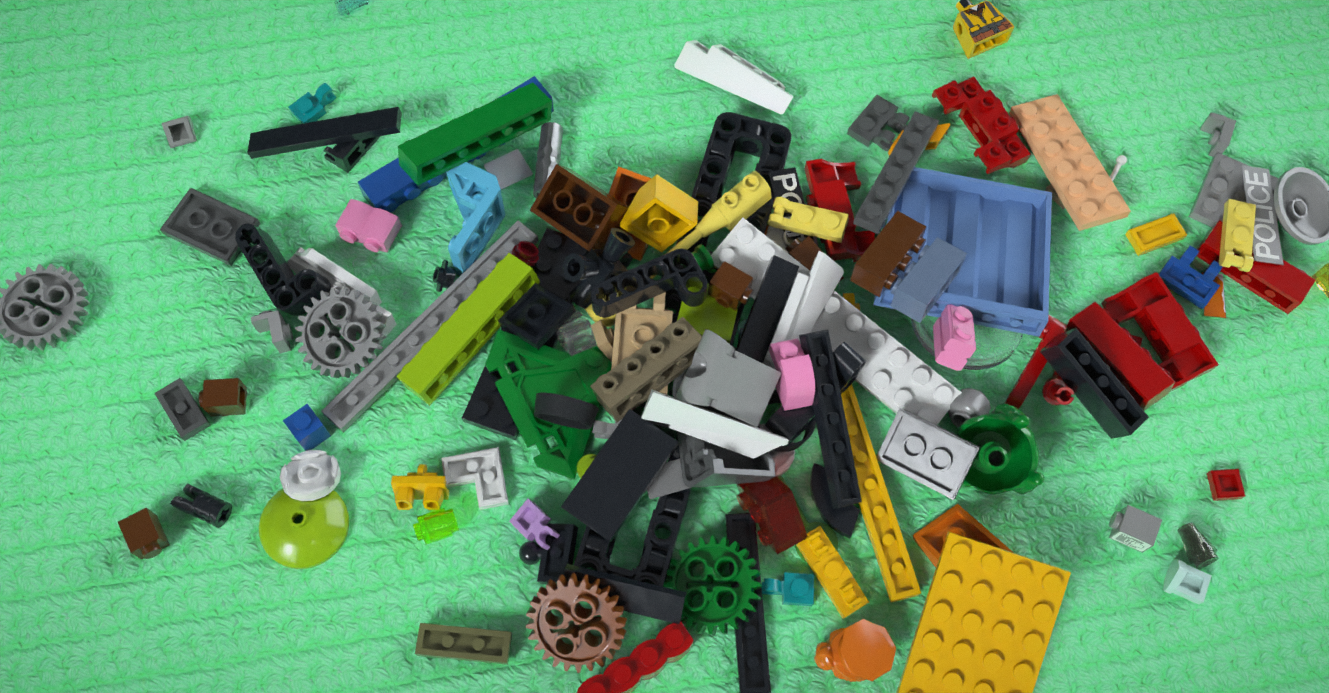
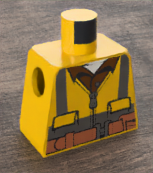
[953,0,1014,59]

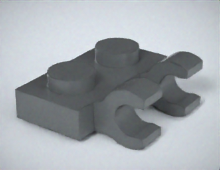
[847,95,910,151]

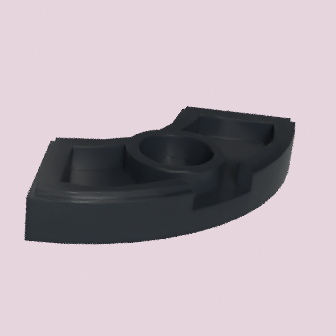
[810,463,860,539]

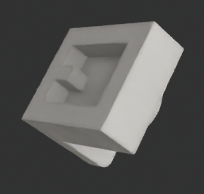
[1200,113,1236,157]

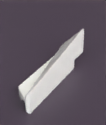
[675,40,793,114]
[287,247,397,344]
[763,251,844,370]
[641,389,789,459]

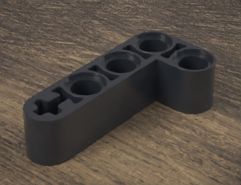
[235,223,331,316]
[591,249,708,318]
[765,342,866,446]

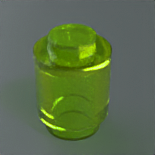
[413,508,459,545]

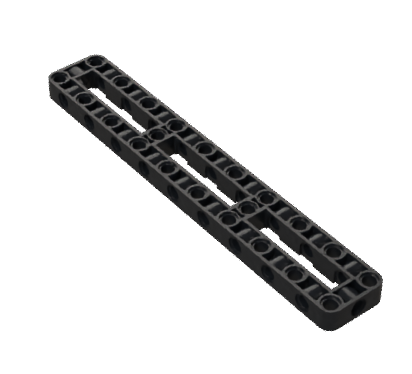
[574,112,792,587]

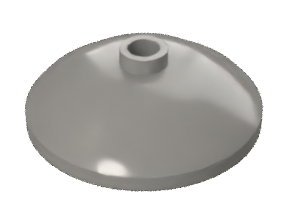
[1273,167,1329,245]

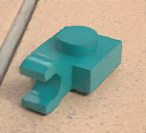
[288,83,336,124]
[762,572,814,606]

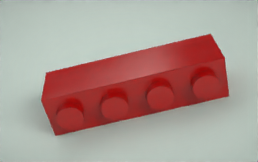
[1196,220,1316,314]
[1065,302,1175,411]

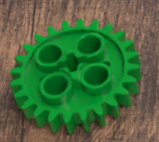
[664,535,763,636]

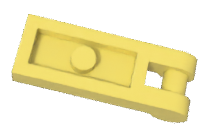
[767,197,849,243]
[1219,199,1256,272]

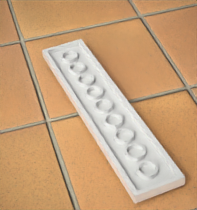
[711,218,962,425]

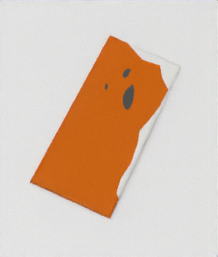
[1201,272,1226,318]

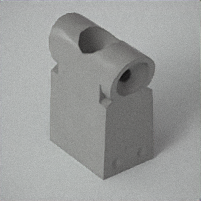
[675,329,781,427]

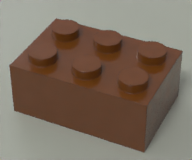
[530,164,629,252]

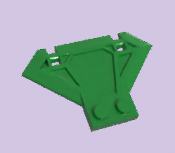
[485,329,612,480]

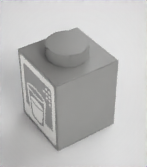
[1109,505,1162,553]

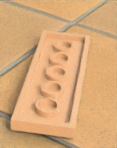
[1009,94,1131,231]

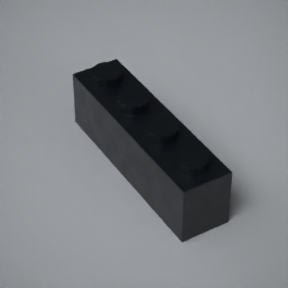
[1040,328,1149,439]

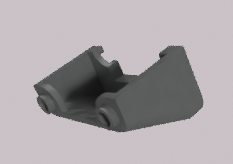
[673,367,776,488]

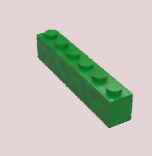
[398,82,552,185]

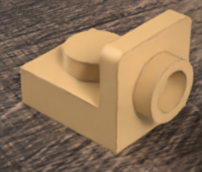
[591,320,614,362]

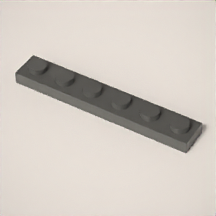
[853,111,939,234]

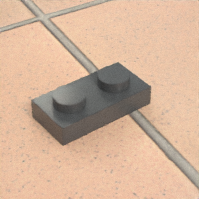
[154,378,211,441]

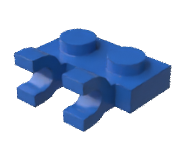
[1159,245,1223,309]

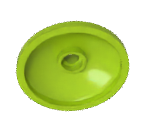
[259,489,349,569]

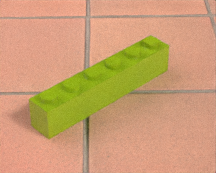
[396,253,540,406]

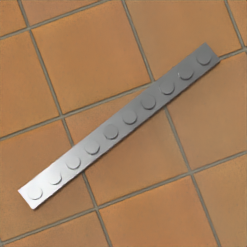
[321,220,539,433]

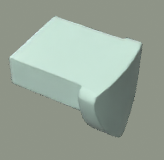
[1163,559,1212,605]

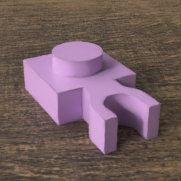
[510,499,560,550]

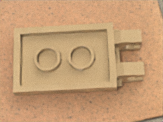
[611,286,673,395]

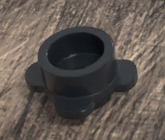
[433,260,455,292]

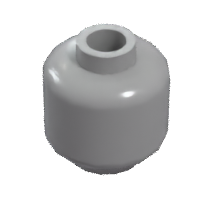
[948,388,991,428]

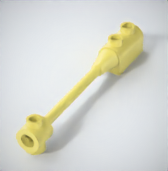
[585,171,772,327]

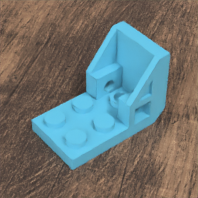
[446,162,506,276]

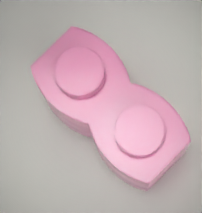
[335,199,402,253]

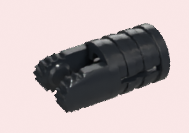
[170,484,232,528]

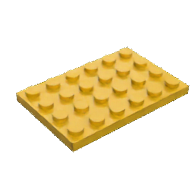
[896,531,1071,693]

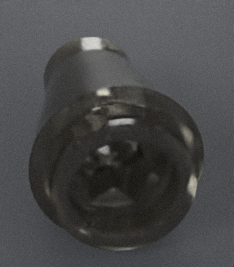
[1177,522,1219,569]

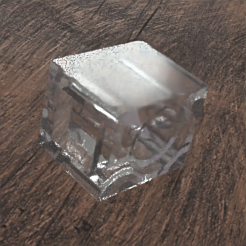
[556,310,597,357]

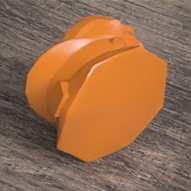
[814,619,896,682]

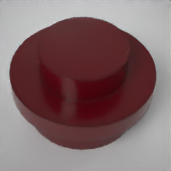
[512,241,539,266]

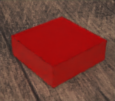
[1206,469,1245,501]

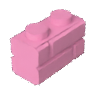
[933,304,976,371]

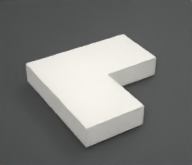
[442,447,509,510]

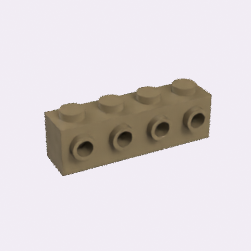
[590,317,702,422]

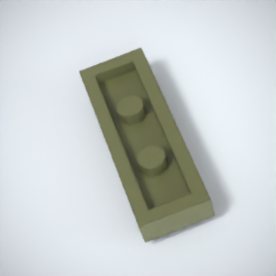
[415,623,512,665]

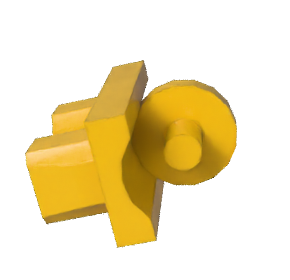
[391,464,449,510]

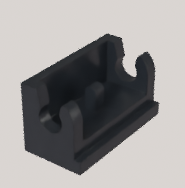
[323,113,380,173]

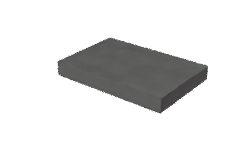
[160,188,261,266]

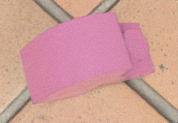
[769,339,815,411]

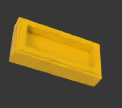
[1125,213,1187,256]

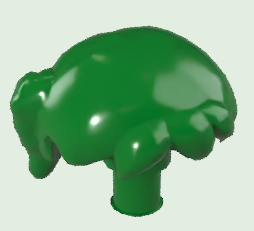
[957,403,1044,495]

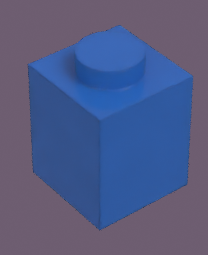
[283,404,331,451]

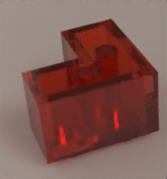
[736,475,807,554]

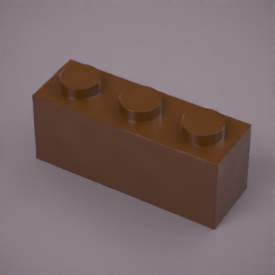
[850,211,927,297]

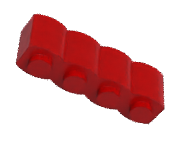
[577,622,694,693]

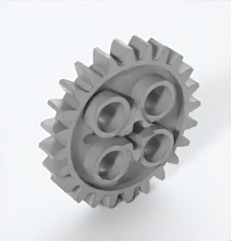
[0,264,90,351]
[295,287,386,378]

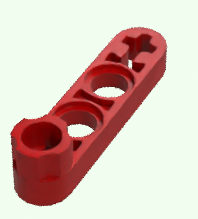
[1004,314,1068,409]

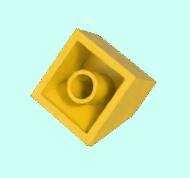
[620,174,698,252]

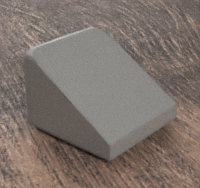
[162,116,197,148]

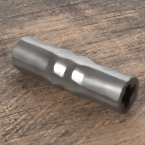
[533,122,563,198]

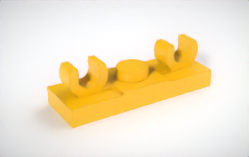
[794,526,869,619]

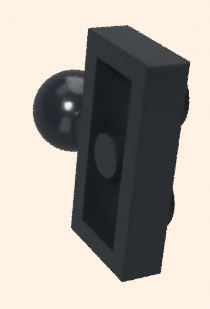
[519,523,578,585]

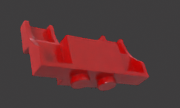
[932,77,1031,174]
[804,159,875,262]
[1101,272,1219,392]

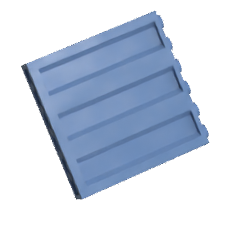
[873,167,1052,337]

